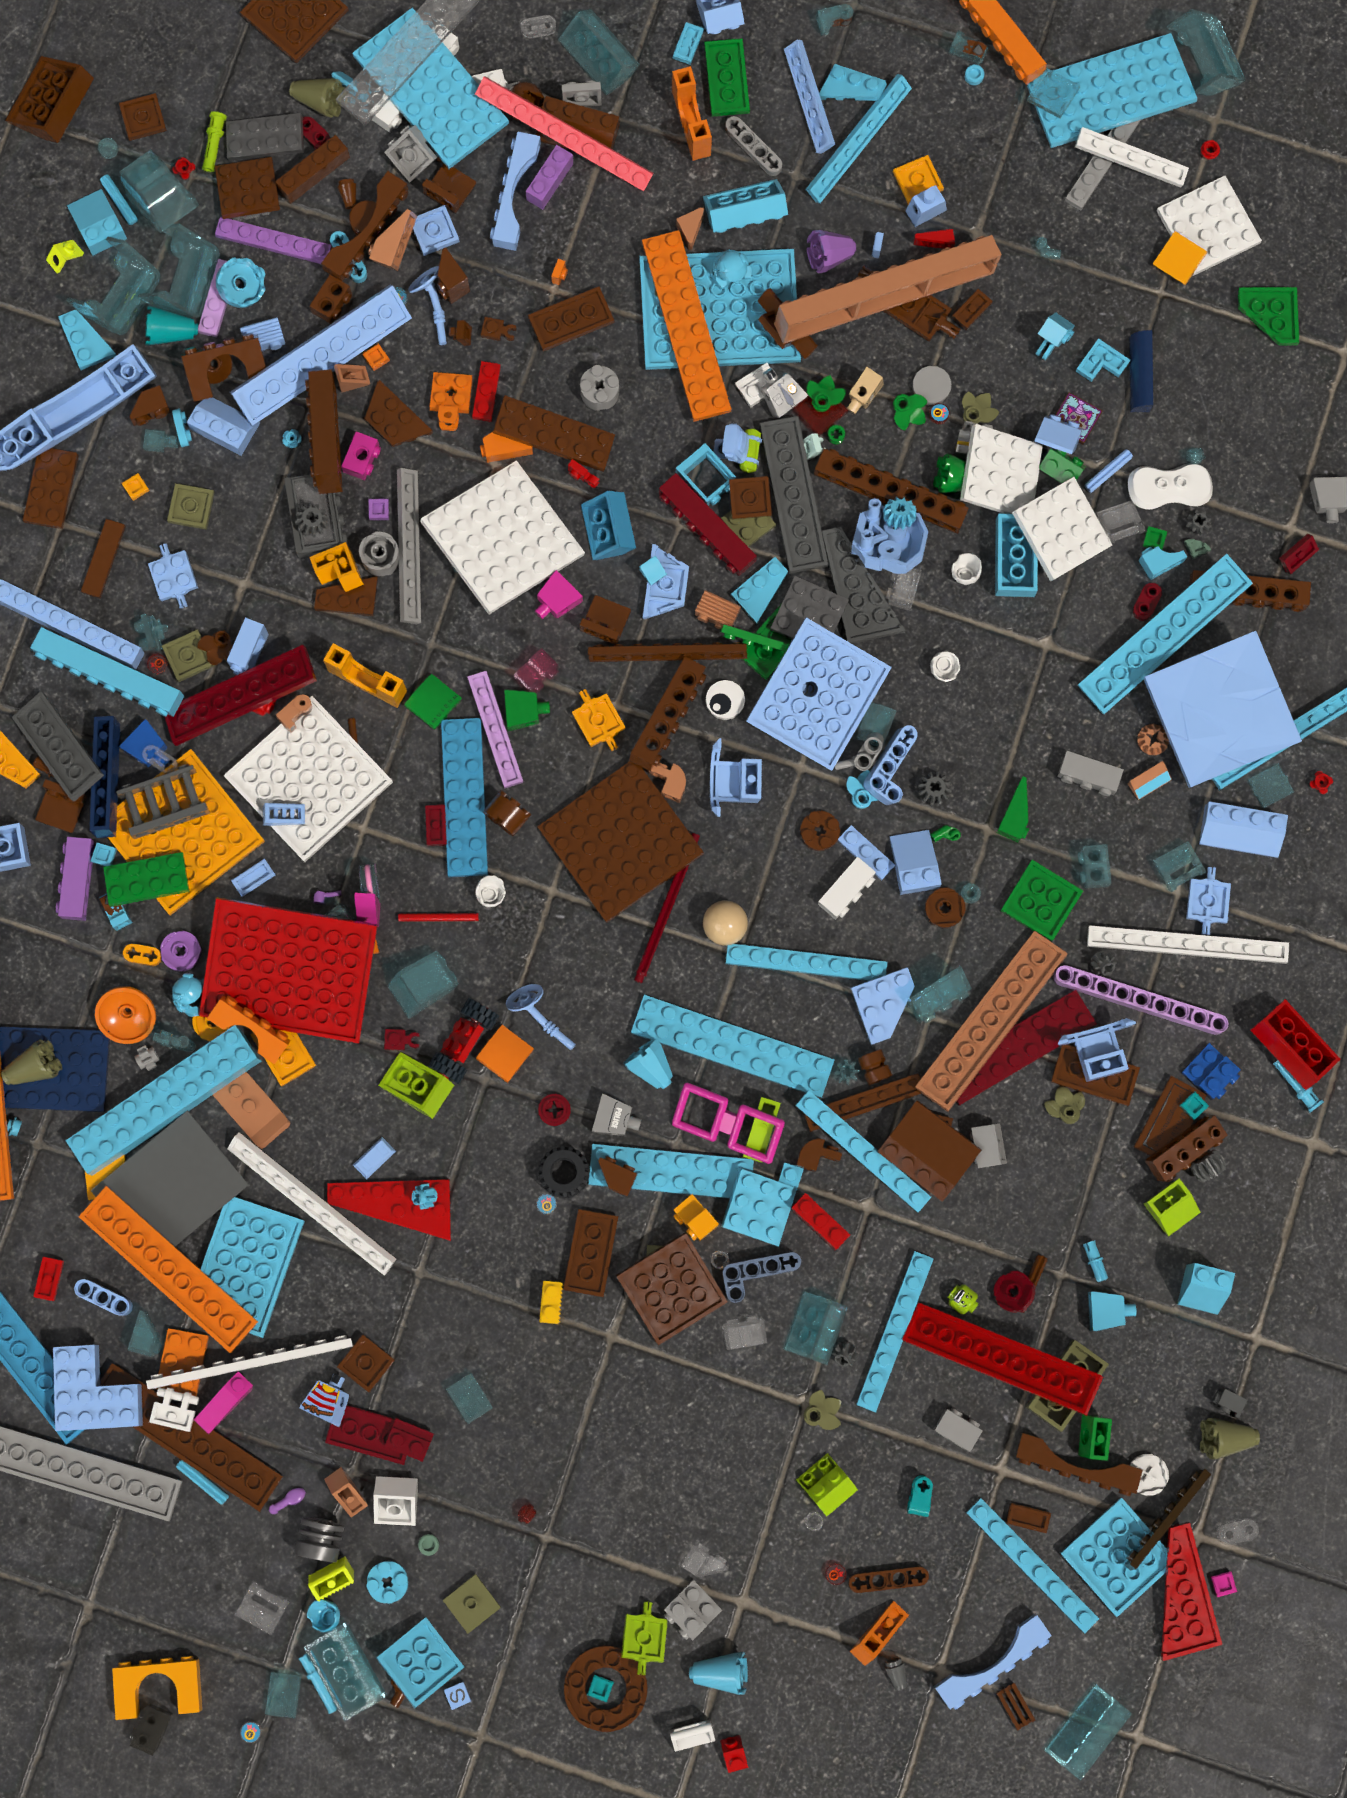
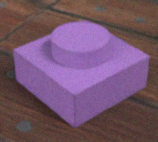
[369,499,389,520]

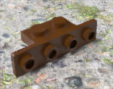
[758,288,817,359]

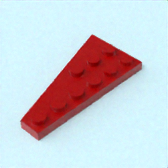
[1161,1522,1222,1661]

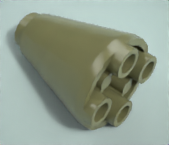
[289,78,346,118]
[1,1040,62,1085]
[1200,1418,1260,1459]

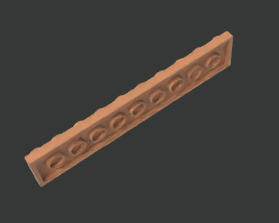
[915,931,1067,1112]

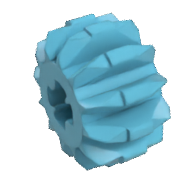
[883,496,916,530]

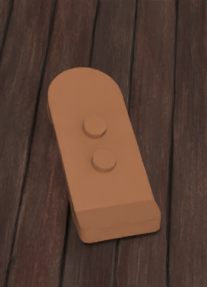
[213,1072,290,1149]

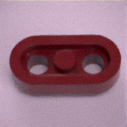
[303,117,330,149]
[1133,583,1162,621]

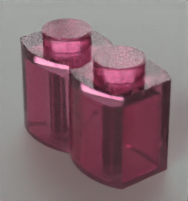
[513,648,559,693]

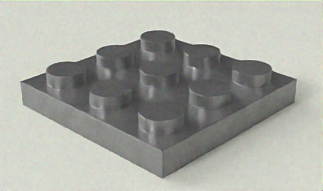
[770,576,849,640]

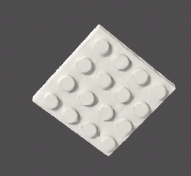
[1157,176,1262,276]
[960,424,1043,514]
[1012,477,1112,581]

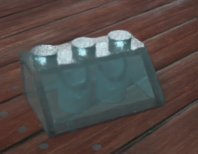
[907,966,972,1023]
[783,1292,848,1365]

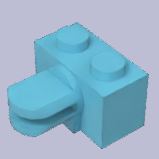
[1036,313,1075,360]

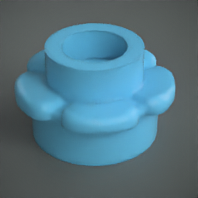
[282,429,302,448]
[7,1117,22,1137]

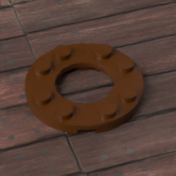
[564,1646,647,1732]

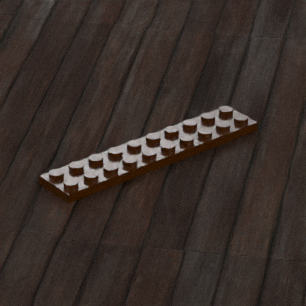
[100,1363,284,1512]

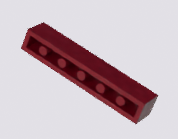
[659,473,757,577]

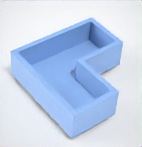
[53,1345,143,1431]

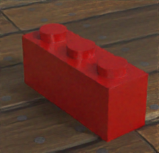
[791,1193,850,1251]

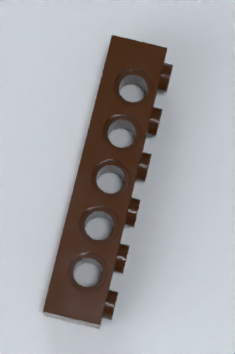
[1189,570,1311,612]
[629,657,707,771]

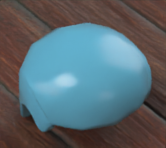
[307,1599,340,1632]

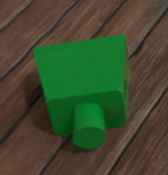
[504,690,550,731]

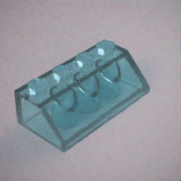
[558,9,640,95]
[304,1622,387,1721]
[1044,1684,1132,1781]

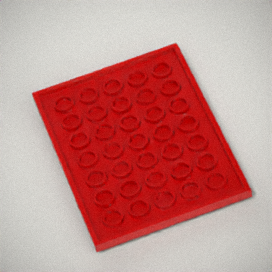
[199,897,378,1043]

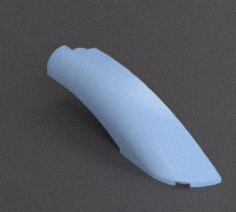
[0,344,157,471]

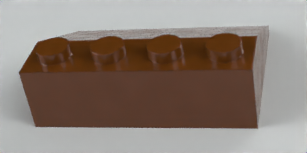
[5,56,94,143]
[878,1100,982,1202]

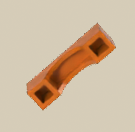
[207,995,291,1064]

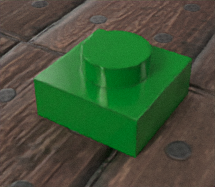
[1142,526,1167,550]

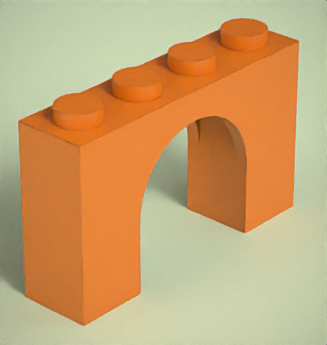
[672,66,712,161]

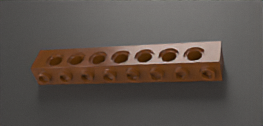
[814,449,969,534]

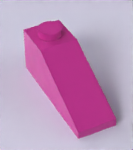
[355,893,381,927]
[194,1372,253,1434]

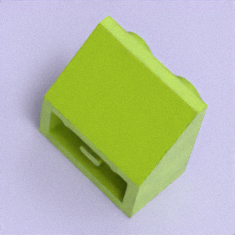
[1143,1178,1201,1237]
[796,1453,858,1517]

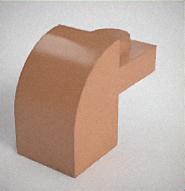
[649,763,686,803]

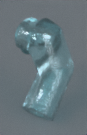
[1035,237,1061,260]

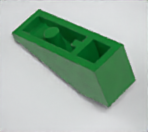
[996,776,1029,843]

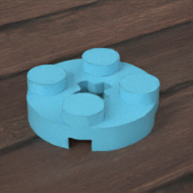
[367,1561,408,1604]

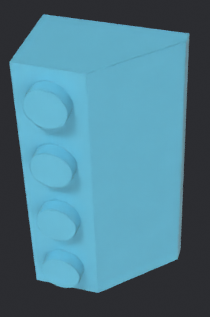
[703,179,788,233]

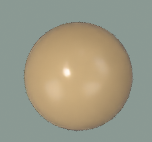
[703,900,748,946]

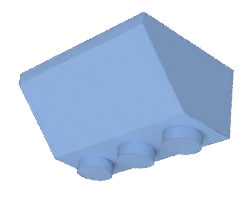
[187,397,260,456]

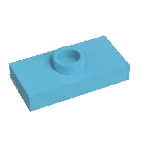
[673,22,704,65]

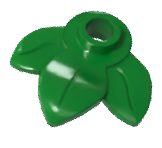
[807,375,846,412]
[893,394,928,431]

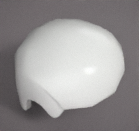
[952,553,982,585]
[930,651,960,682]
[475,875,506,907]

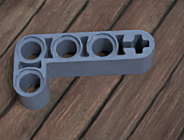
[722,1252,801,1303]

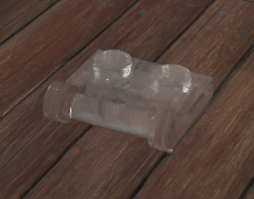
[1095,500,1146,544]
[235,1581,290,1635]

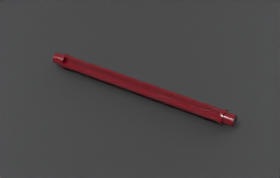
[634,833,700,984]

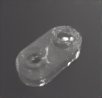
[1217,1519,1259,1545]

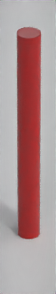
[398,913,479,922]

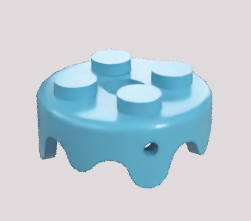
[216,257,265,308]

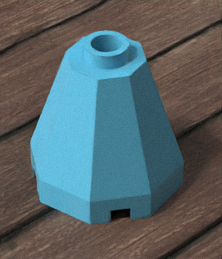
[623,1038,673,1089]

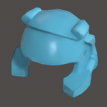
[713,249,752,289]
[172,973,204,1017]

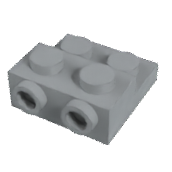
[562,80,602,107]
[384,125,437,183]
[664,1579,722,1641]

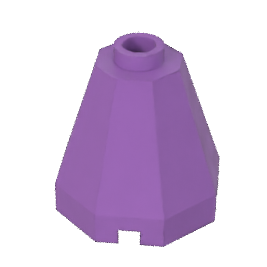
[807,230,856,273]

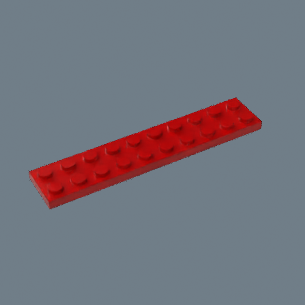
[902,1303,1103,1416]

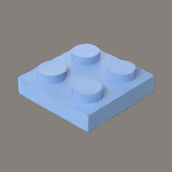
[413,205,460,256]

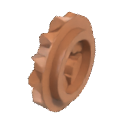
[1137,723,1169,755]

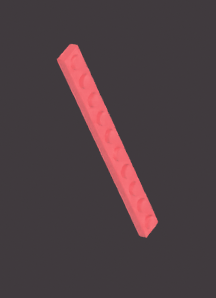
[475,76,654,191]

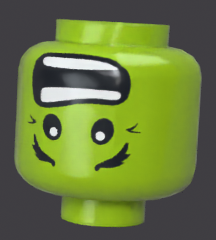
[947,1284,978,1315]

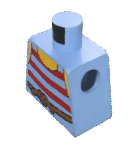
[299,1374,349,1427]

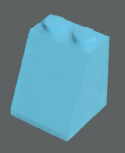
[1177,1263,1235,1315]

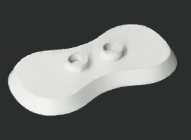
[1128,463,1213,510]

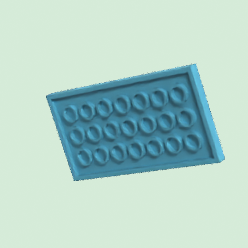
[352,7,509,169]
[1027,33,1197,148]

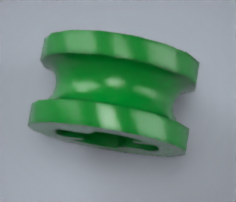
[827,425,845,445]

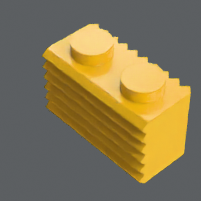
[539,1281,564,1324]

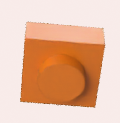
[551,259,568,285]

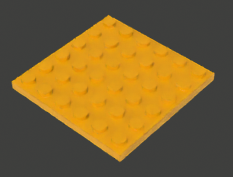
[108,749,265,915]

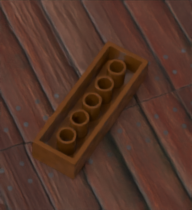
[305,369,343,494]

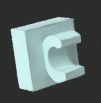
[803,433,826,459]

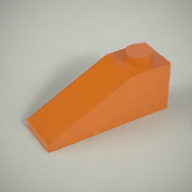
[850,1601,909,1666]

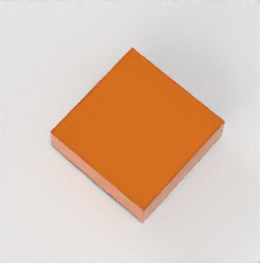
[363,343,390,371]

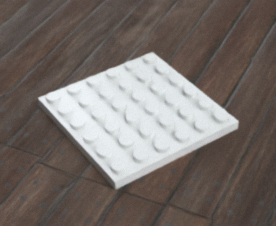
[420,461,585,614]
[224,696,393,862]

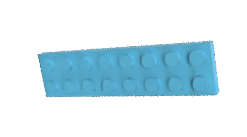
[588,1144,754,1199]

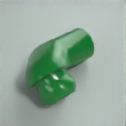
[930,825,961,843]

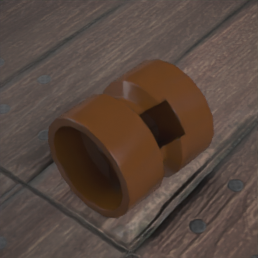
[858,1049,892,1085]

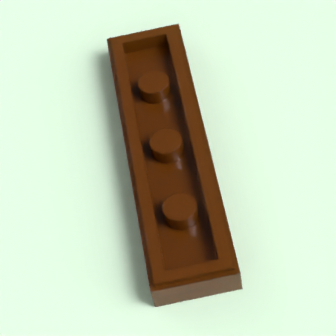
[81,519,126,599]

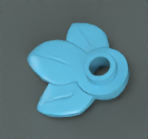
[846,770,878,809]

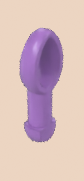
[269,1488,306,1514]

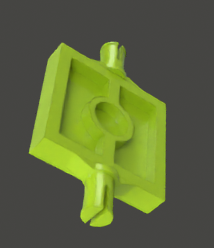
[621,1602,667,1675]

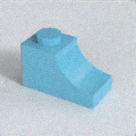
[1138,546,1187,580]

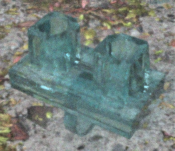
[134,613,168,651]

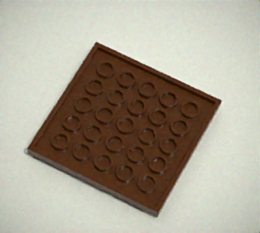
[538,761,704,923]

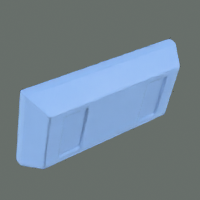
[231,859,275,897]
[353,1137,396,1180]

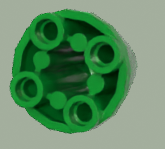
[933,454,966,493]

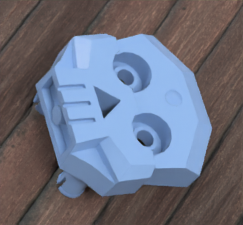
[851,498,928,574]

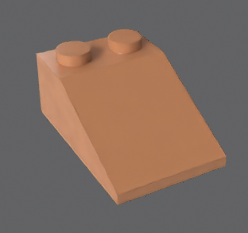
[368,209,417,271]

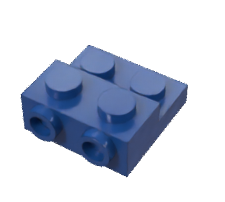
[1181,1043,1241,1100]

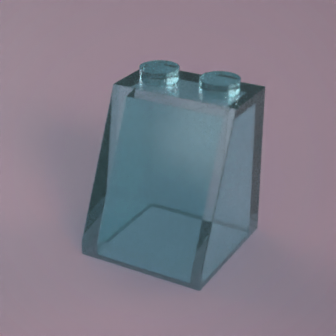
[388,951,459,1019]

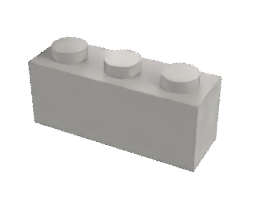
[1057,751,1124,796]

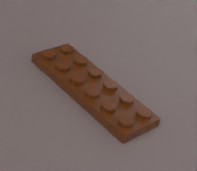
[493,395,615,472]

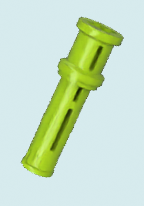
[202,112,227,172]

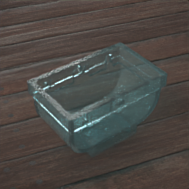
[119,150,199,233]

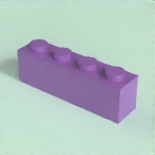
[56,837,95,921]

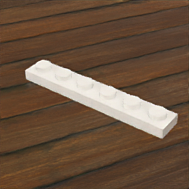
[1075,127,1189,188]

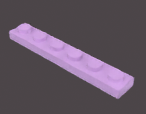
[468,671,523,788]

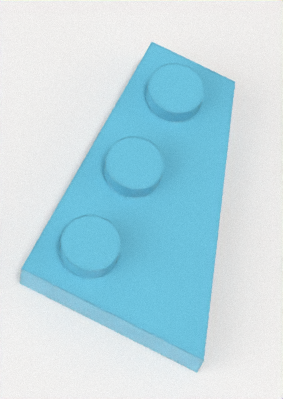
[819,64,887,101]
[58,310,117,370]
[731,557,788,625]

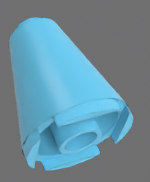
[689,1652,748,1695]

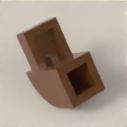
[796,1139,842,1172]

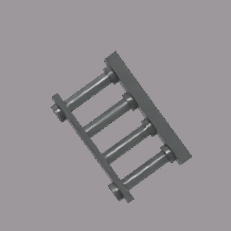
[116,764,210,839]

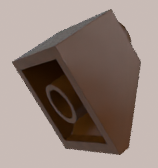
[437,247,470,304]

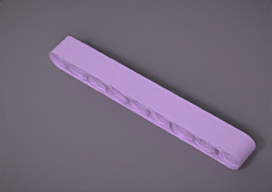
[1053,965,1228,1035]

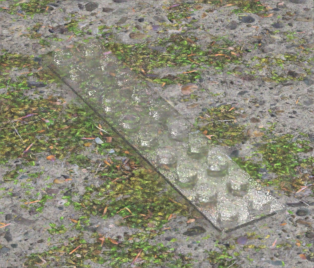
[336,0,480,126]

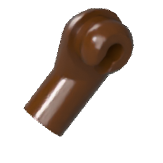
[390,1679,405,1708]

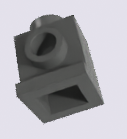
[1212,1389,1247,1419]

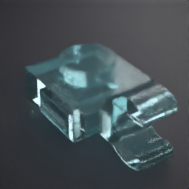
[143,429,179,452]

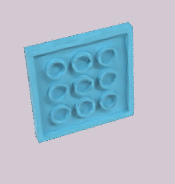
[1060,1497,1167,1617]

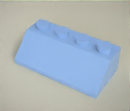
[1199,802,1288,858]

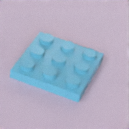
[721,1169,797,1246]
[376,1617,464,1708]

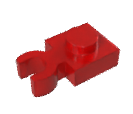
[568,459,599,489]

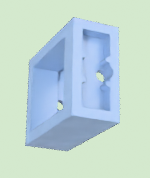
[227,617,269,675]

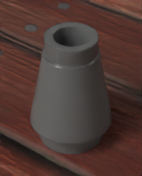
[884,1657,907,1690]

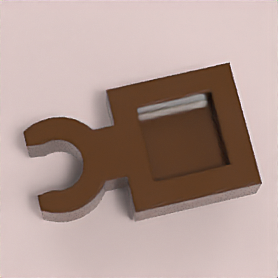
[481,317,517,341]

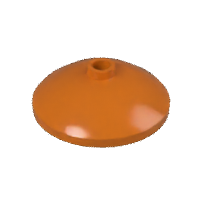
[95,986,156,1044]

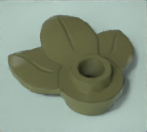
[962,392,999,424]
[1044,1086,1085,1124]
[803,1390,841,1430]

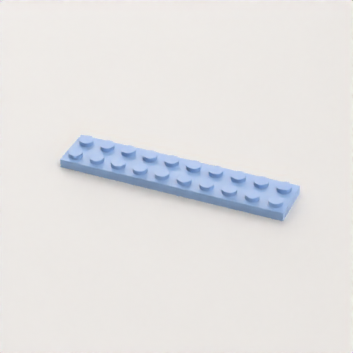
[230,284,412,426]

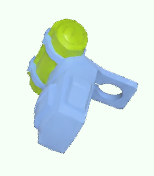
[713,424,762,473]

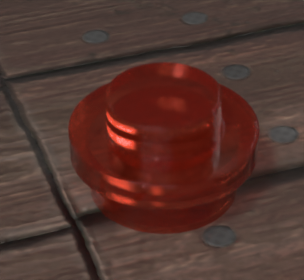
[518,1504,536,1524]

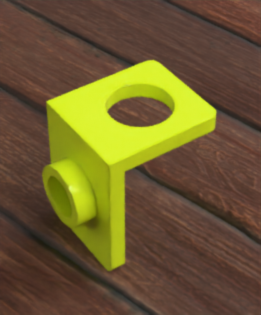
[46,240,84,273]

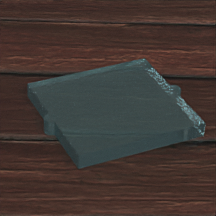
[1248,764,1294,808]

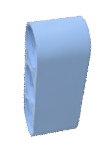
[74,1279,133,1316]

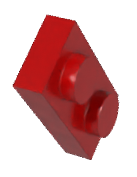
[33,1257,64,1301]

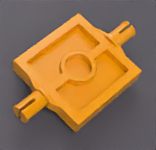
[572,689,626,751]

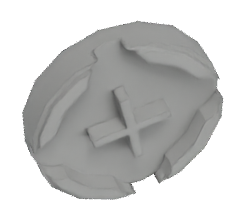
[912,366,951,405]

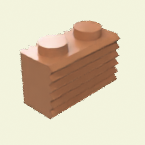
[695,590,741,630]

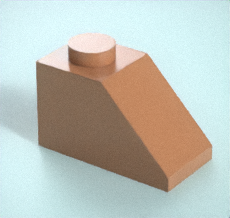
[324,1467,368,1518]

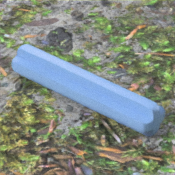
[1085,449,1133,493]

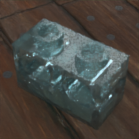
[1078,844,1112,889]

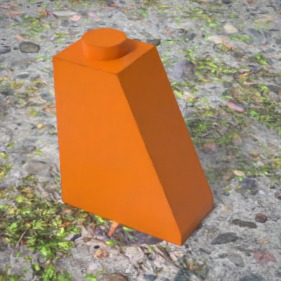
[480,432,533,463]

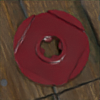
[994,1271,1036,1313]

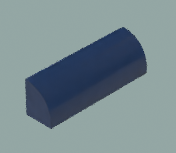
[1129,330,1153,412]

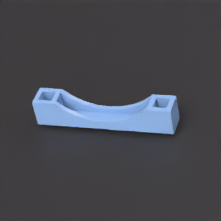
[490,132,541,251]
[934,1613,1051,1710]

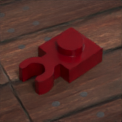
[384,1029,420,1051]

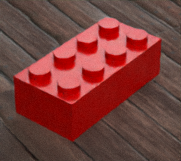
[1251,999,1341,1090]

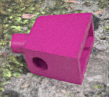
[535,570,583,619]

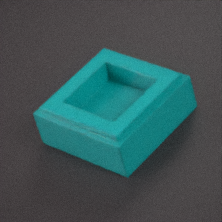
[1179,1091,1209,1120]
[587,1674,614,1702]

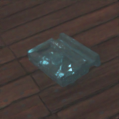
[856,702,897,748]
[446,1373,493,1424]
[265,1671,302,1719]

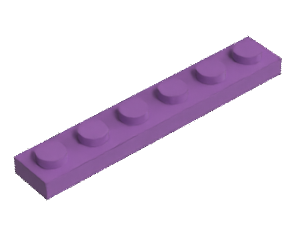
[215,217,332,264]

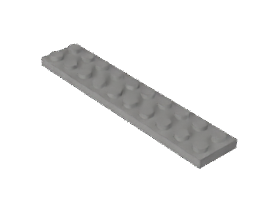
[0,1426,183,1521]

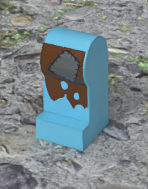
[99,893,133,931]

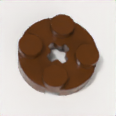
[800,811,840,851]
[925,888,965,928]

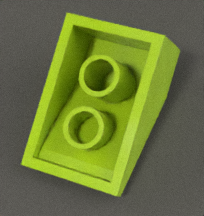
[378,1052,454,1119]

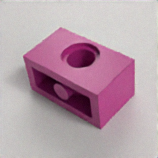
[341,431,381,480]

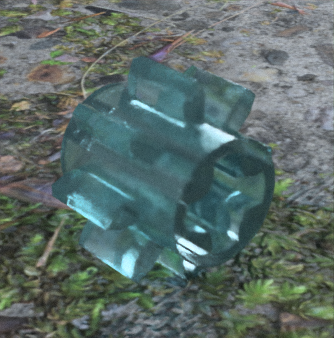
[834,1059,860,1085]

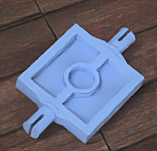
[148,544,198,608]
[1186,867,1231,935]

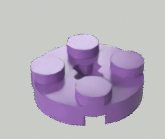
[160,931,202,972]

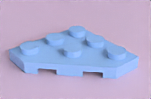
[851,967,915,1045]

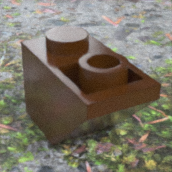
[130,385,171,426]
[598,1156,637,1197]

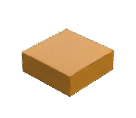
[122,473,150,501]

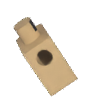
[846,367,884,414]

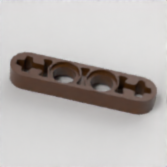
[848,1566,929,1593]

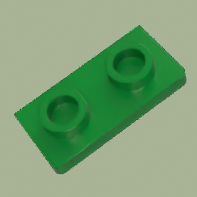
[1039,448,1086,483]

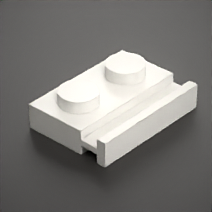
[735,363,770,408]

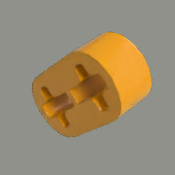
[123,944,162,966]

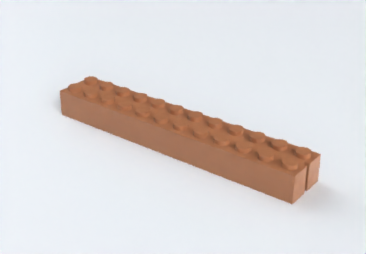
[774,235,1002,344]

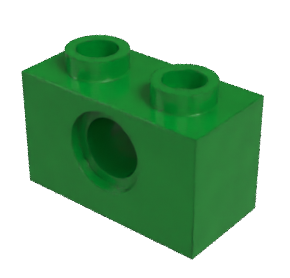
[1078,1414,1112,1460]

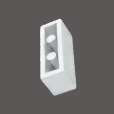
[818,857,876,920]

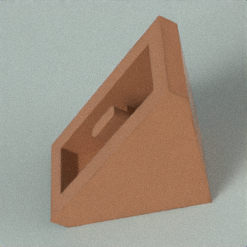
[676,208,704,250]
[334,364,370,393]

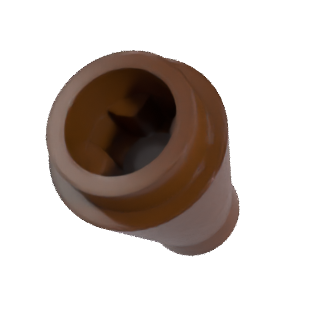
[338,179,356,209]

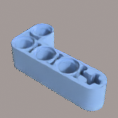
[864,725,917,805]

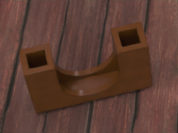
[181,333,266,402]

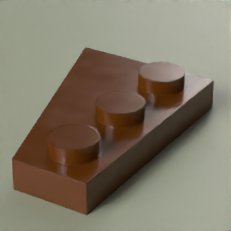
[314,576,378,616]

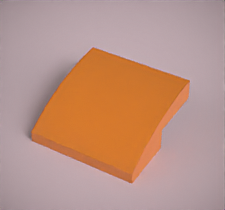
[476,1025,534,1083]

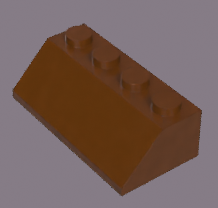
[536,96,620,151]

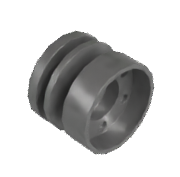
[294,1517,344,1562]

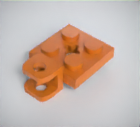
[430,372,473,431]

